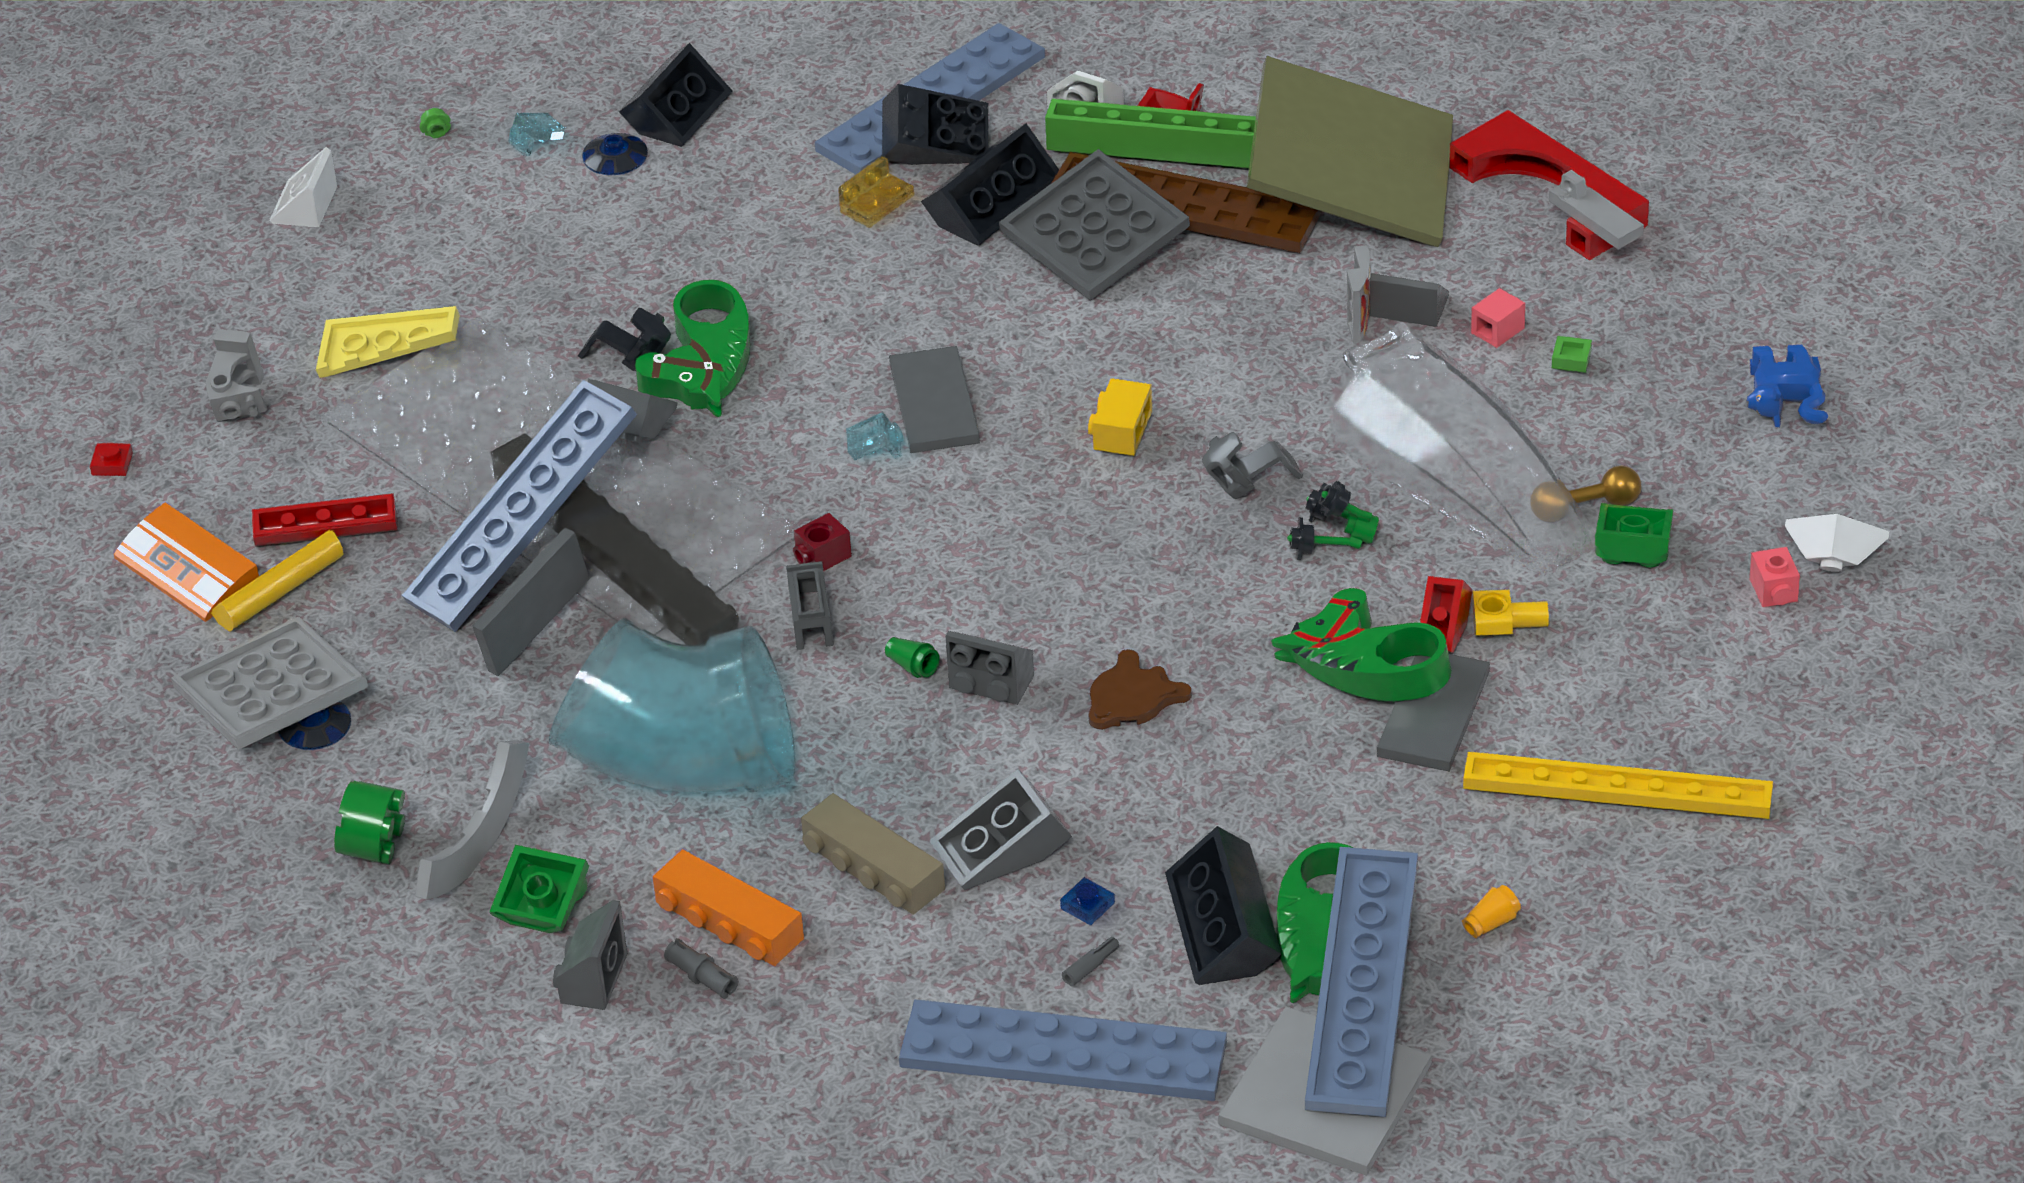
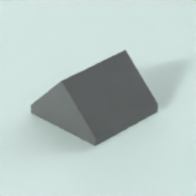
[1370,273,1449,327]

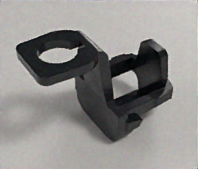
[577,308,671,371]

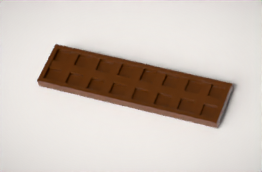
[1052,152,1322,253]

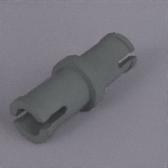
[664,938,739,999]

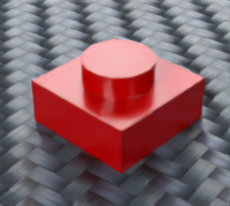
[90,443,133,476]

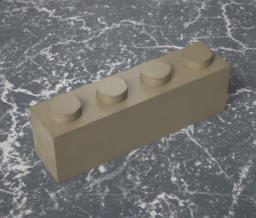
[801,793,945,915]

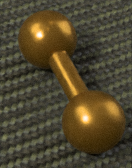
[1529,465,1641,523]

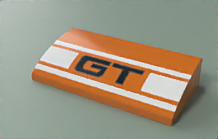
[114,502,259,622]

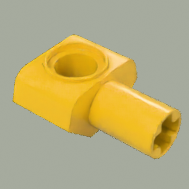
[1472,589,1549,635]

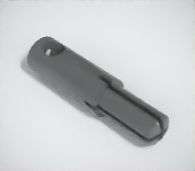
[1061,937,1119,986]

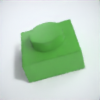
[1551,336,1592,373]

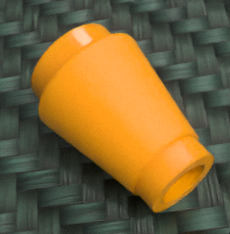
[1462,885,1521,938]

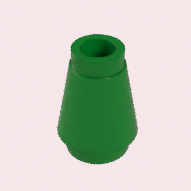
[885,637,940,678]

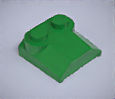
[1595,503,1674,567]
[489,844,589,933]

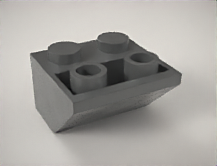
[945,631,1034,705]

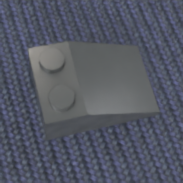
[930,769,1072,890]

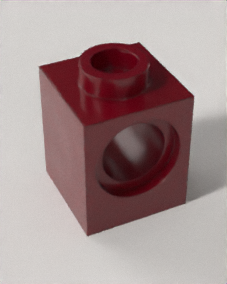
[793,513,852,571]

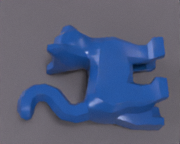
[1746,344,1828,427]

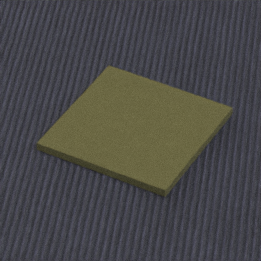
[1247,56,1453,247]

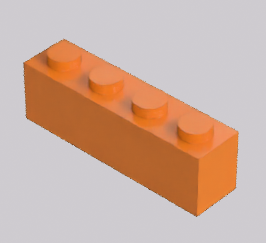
[653,849,804,967]

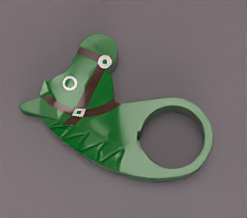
[635,280,750,417]

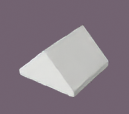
[269,147,337,227]

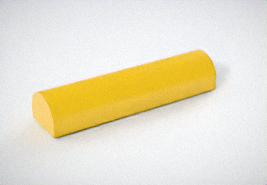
[211,530,343,631]

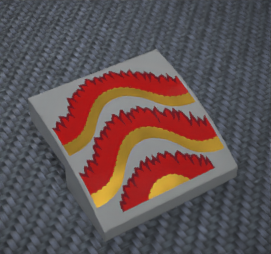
[1347,245,1370,344]

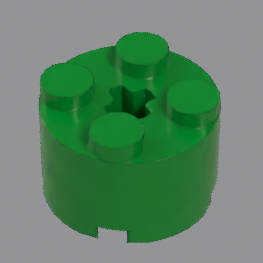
[334,781,405,865]

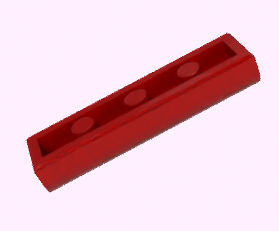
[252,493,398,546]

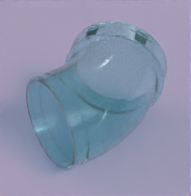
[549,618,796,793]

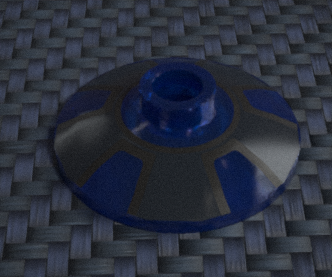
[582,133,648,175]
[278,701,351,750]

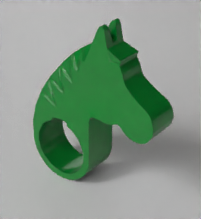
[1276,842,1353,1003]

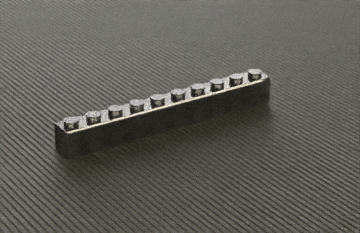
[491,433,739,660]

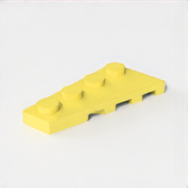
[316,306,460,378]

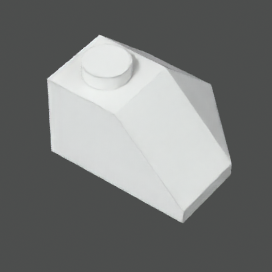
[1047,71,1124,108]
[1785,514,1889,572]

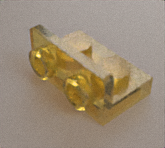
[838,156,914,228]

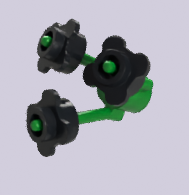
[1287,481,1379,560]

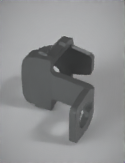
[1202,432,1303,499]

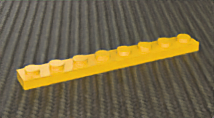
[1463,752,1773,819]

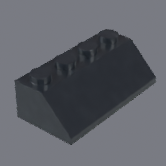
[921,123,1059,246]
[1165,826,1282,985]

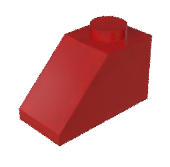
[1420,576,1473,653]

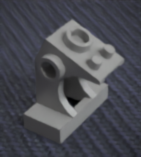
[205,329,267,421]

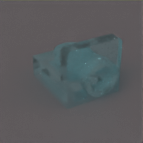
[508,113,565,156]
[846,412,904,461]

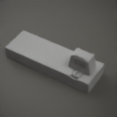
[1549,170,1644,249]

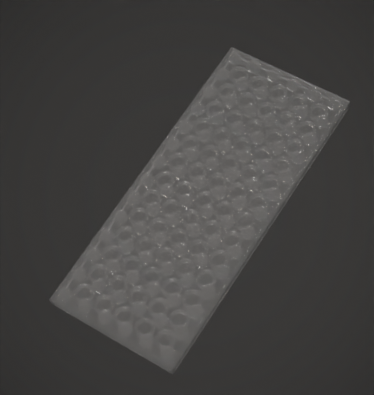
[320,316,800,649]

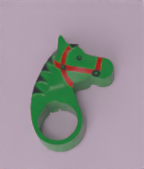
[1271,588,1452,701]

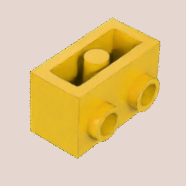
[1088,378,1152,456]

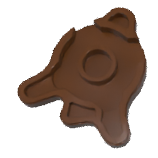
[1088,649,1192,730]

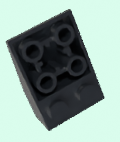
[882,84,988,165]

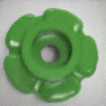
[419,108,451,138]

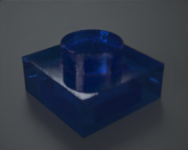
[1060,877,1115,926]

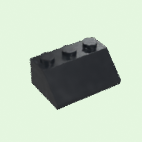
[619,43,733,147]

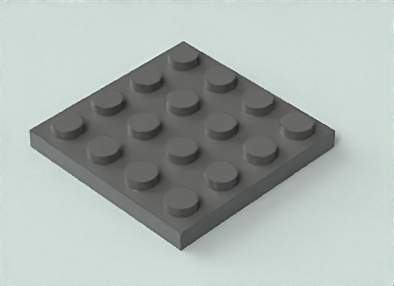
[999,149,1190,301]

